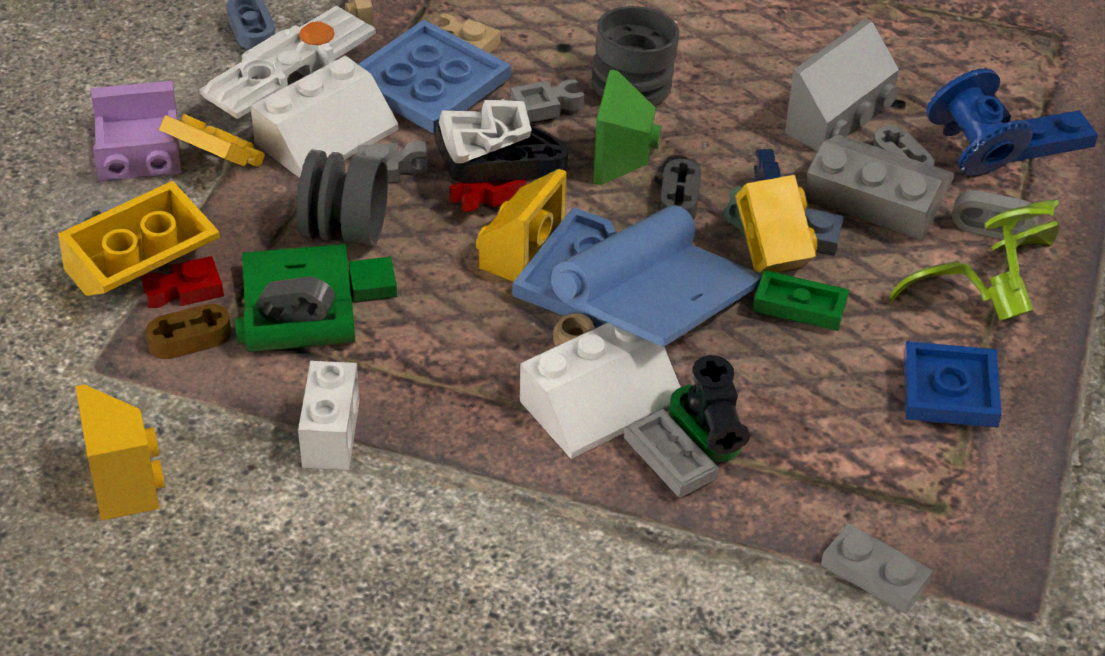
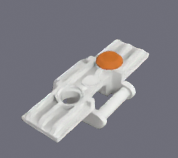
[199,6,376,119]

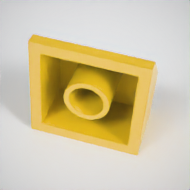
[476,169,567,282]
[75,384,166,521]

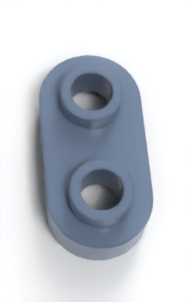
[226,0,275,50]

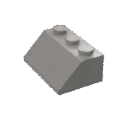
[785,18,899,152]
[807,135,954,241]

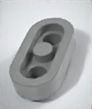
[952,190,1039,239]

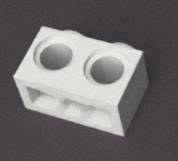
[298,361,360,470]

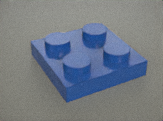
[904,341,1002,428]

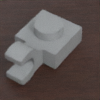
[357,141,428,182]

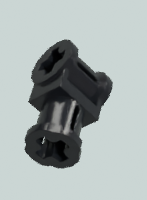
[687,355,750,454]

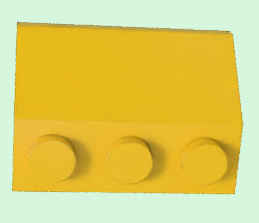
[58,181,220,296]

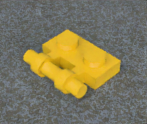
[159,114,264,167]

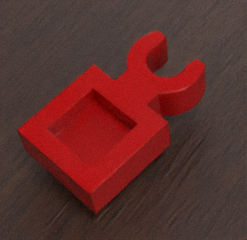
[449,180,527,212]
[141,256,224,308]

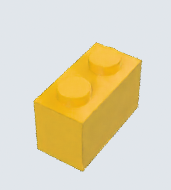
[735,175,817,274]

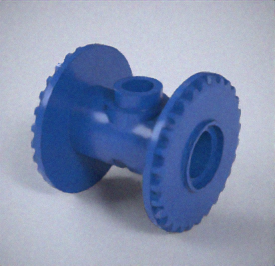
[926,68,1033,177]

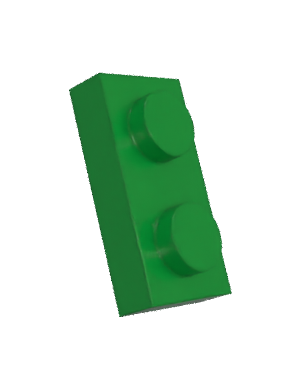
[753,270,850,331]

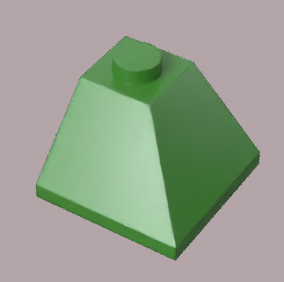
[593,70,662,185]

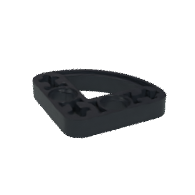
[435,119,568,183]

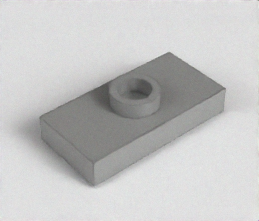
[624,409,719,499]

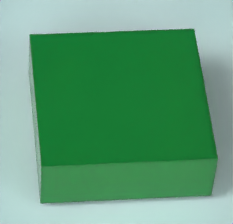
[348,256,398,302]

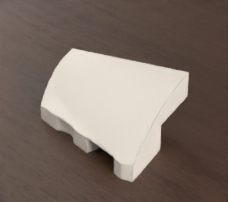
[439,100,532,163]

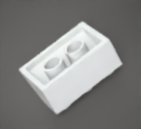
[251,55,399,178]
[520,323,680,459]

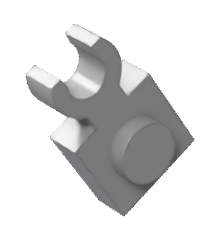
[510,79,584,122]

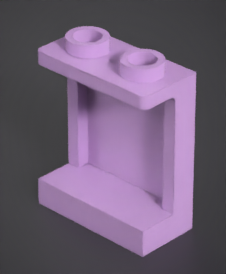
[91,81,182,181]

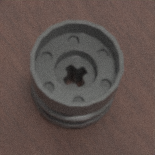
[591,6,679,106]
[296,149,388,246]

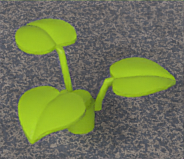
[889,199,1060,322]

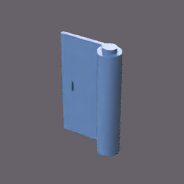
[551,205,763,347]

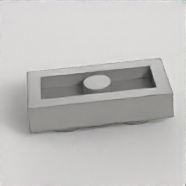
[821,523,934,614]

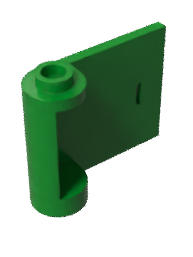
[235,244,356,352]

